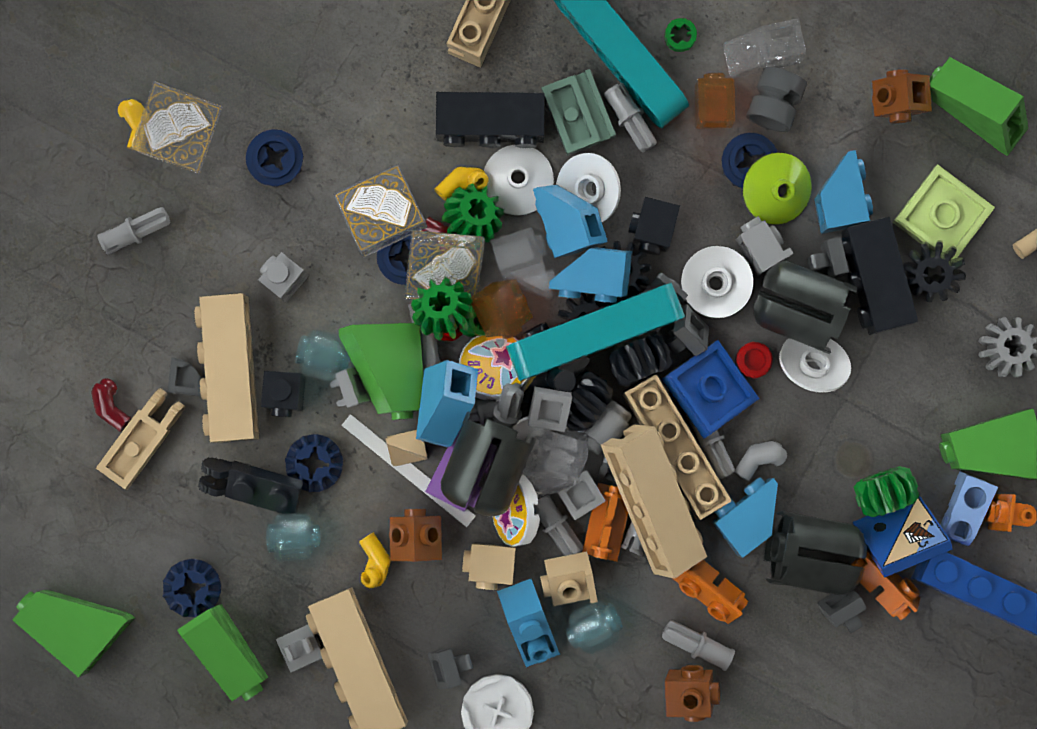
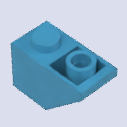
[814,150,873,234]
[533,185,608,258]
[549,247,632,303]
[416,360,478,447]
[712,477,778,558]
[497,579,560,667]

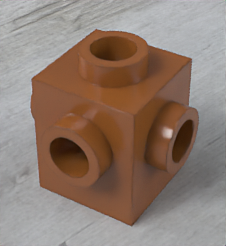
[872,70,932,124]
[389,509,442,562]
[665,665,720,722]

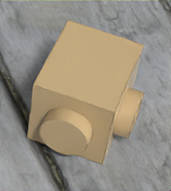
[462,543,516,590]

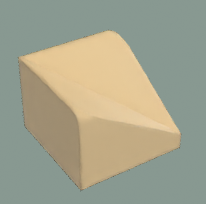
[386,430,427,466]

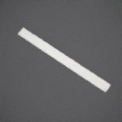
[342,414,475,527]

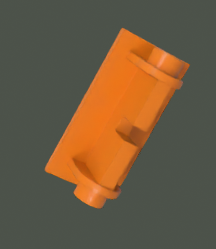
[582,483,628,562]
[984,494,1037,532]
[851,551,921,620]
[672,560,749,624]

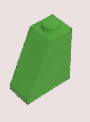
[930,57,1028,156]
[338,323,423,420]
[939,408,1037,481]
[12,589,135,678]
[177,604,268,701]

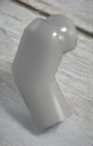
[734,441,787,481]

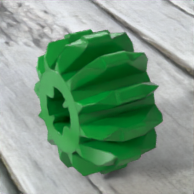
[442,183,504,247]
[411,276,474,341]
[853,466,920,517]

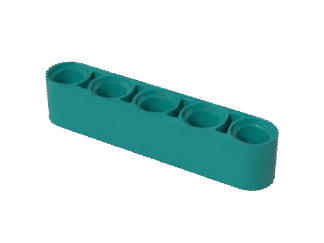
[553,0,689,129]
[506,283,685,381]

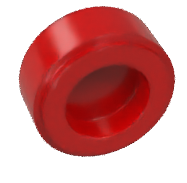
[735,342,773,379]

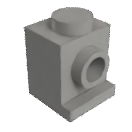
[736,216,794,276]
[258,252,309,303]

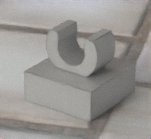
[330,367,371,408]
[528,387,572,432]
[555,470,606,520]
[276,624,322,673]

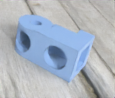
[940,471,998,546]

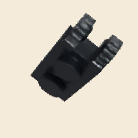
[198,457,303,517]

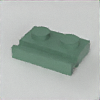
[541,69,616,156]

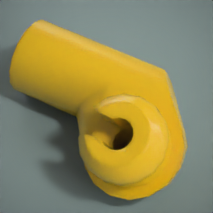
[118,99,150,153]
[434,166,489,201]
[359,532,391,588]

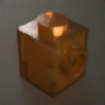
[695,73,736,129]
[471,279,533,339]

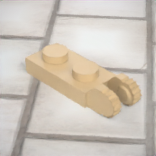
[96,388,185,490]

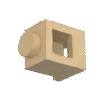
[540,551,598,606]

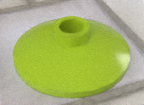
[743,152,812,224]

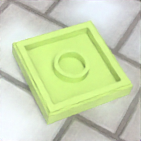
[892,164,995,259]

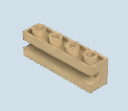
[447,0,511,68]
[195,293,259,443]
[622,375,732,520]
[601,425,707,579]
[306,587,408,729]

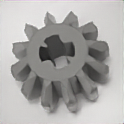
[978,317,1037,378]

